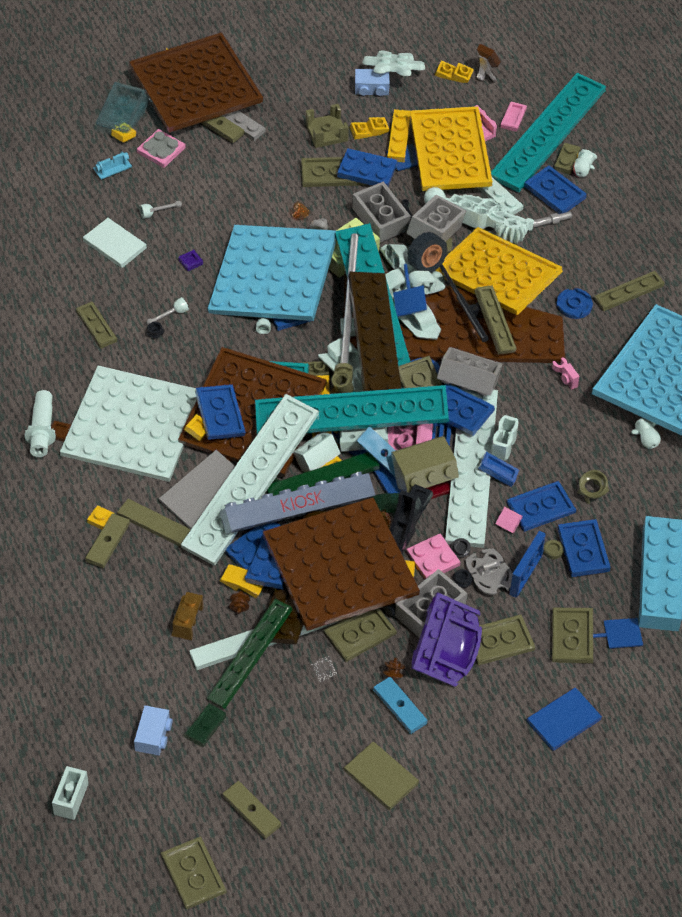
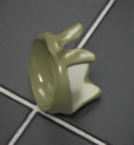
[577,470,609,504]

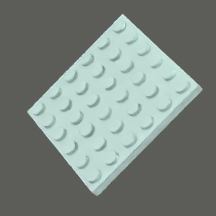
[60,366,197,482]

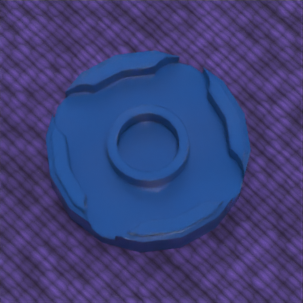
[557,288,593,319]

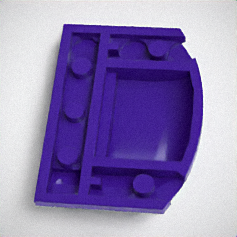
[412,592,482,687]

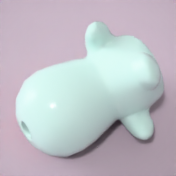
[573,149,597,177]
[632,418,661,449]

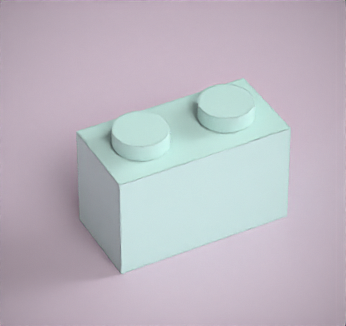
[293,432,341,472]
[52,766,88,820]

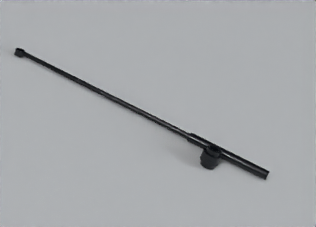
[402,199,488,342]

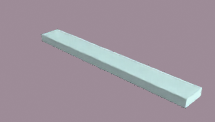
[190,620,341,670]

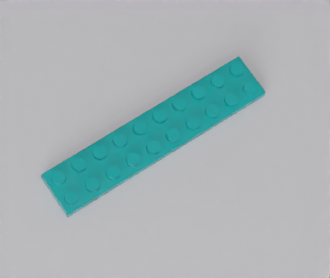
[491,73,606,193]
[335,223,411,366]
[255,385,449,435]

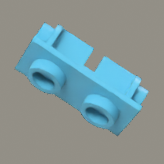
[93,152,132,180]

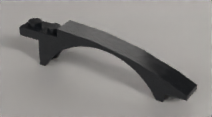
[352,484,433,618]

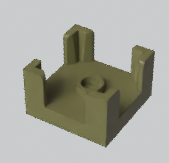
[306,104,349,148]

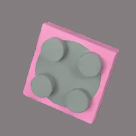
[137,129,185,168]

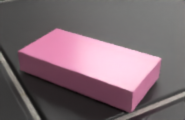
[500,102,527,132]

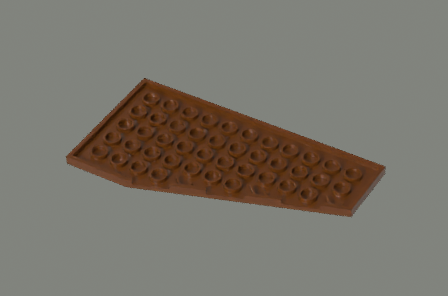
[344,271,565,363]

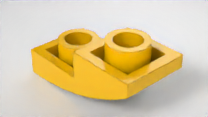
[435,60,474,83]
[350,117,389,139]
[220,564,263,598]

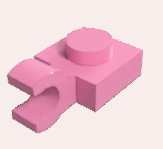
[552,358,580,390]

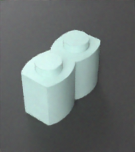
[491,415,518,461]

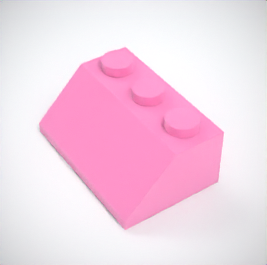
[385,423,433,457]

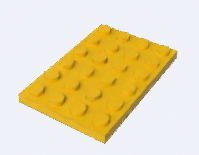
[410,106,492,191]
[436,227,563,315]

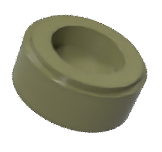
[544,540,564,559]

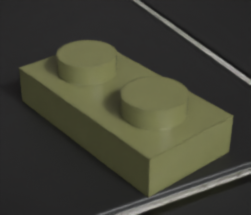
[554,143,581,175]

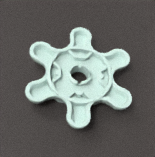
[362,51,425,76]

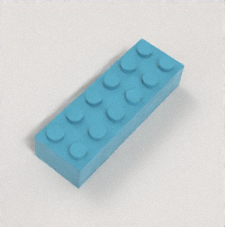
[639,516,682,631]

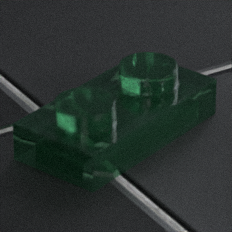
[186,703,226,747]

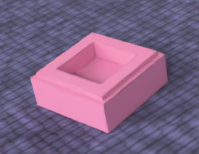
[496,507,523,533]

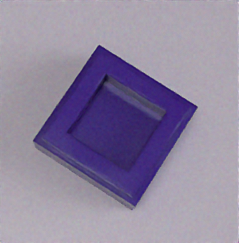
[178,250,203,271]

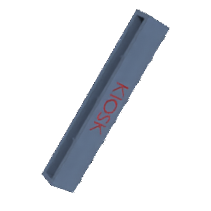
[220,472,375,534]

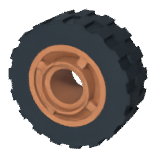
[407,232,448,272]

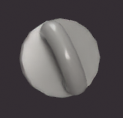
[309,218,328,230]

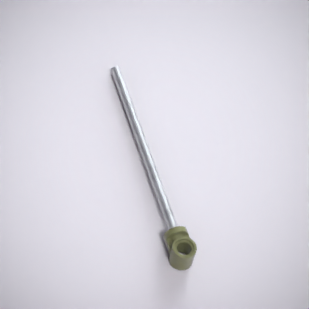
[332,234,358,393]

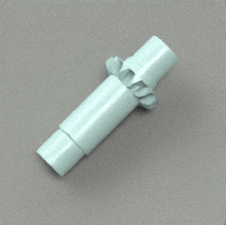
[25,390,56,457]

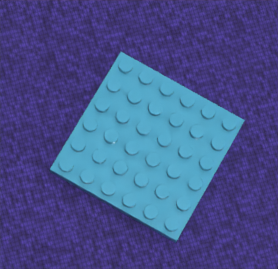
[208,225,337,321]

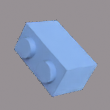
[355,69,389,96]
[134,706,173,756]

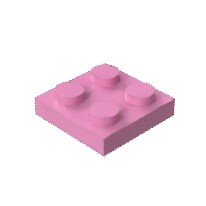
[406,534,460,579]

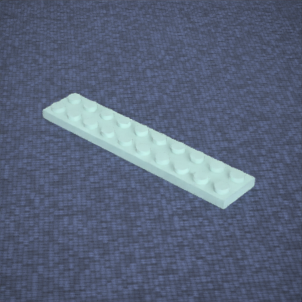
[445,389,498,548]
[181,394,319,566]

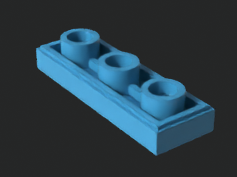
[356,426,396,476]
[373,677,428,734]

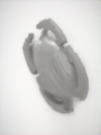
[465,548,513,595]

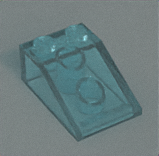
[96,82,149,133]

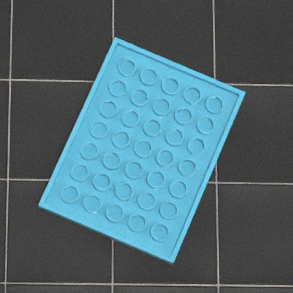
[592,304,682,435]

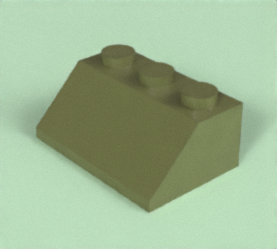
[391,436,459,493]

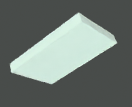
[83,218,147,268]

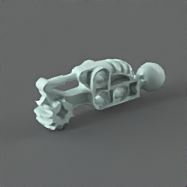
[424,187,534,244]

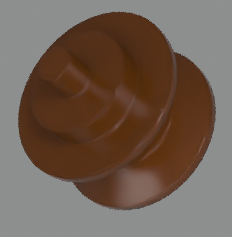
[229,591,250,614]
[383,657,405,680]

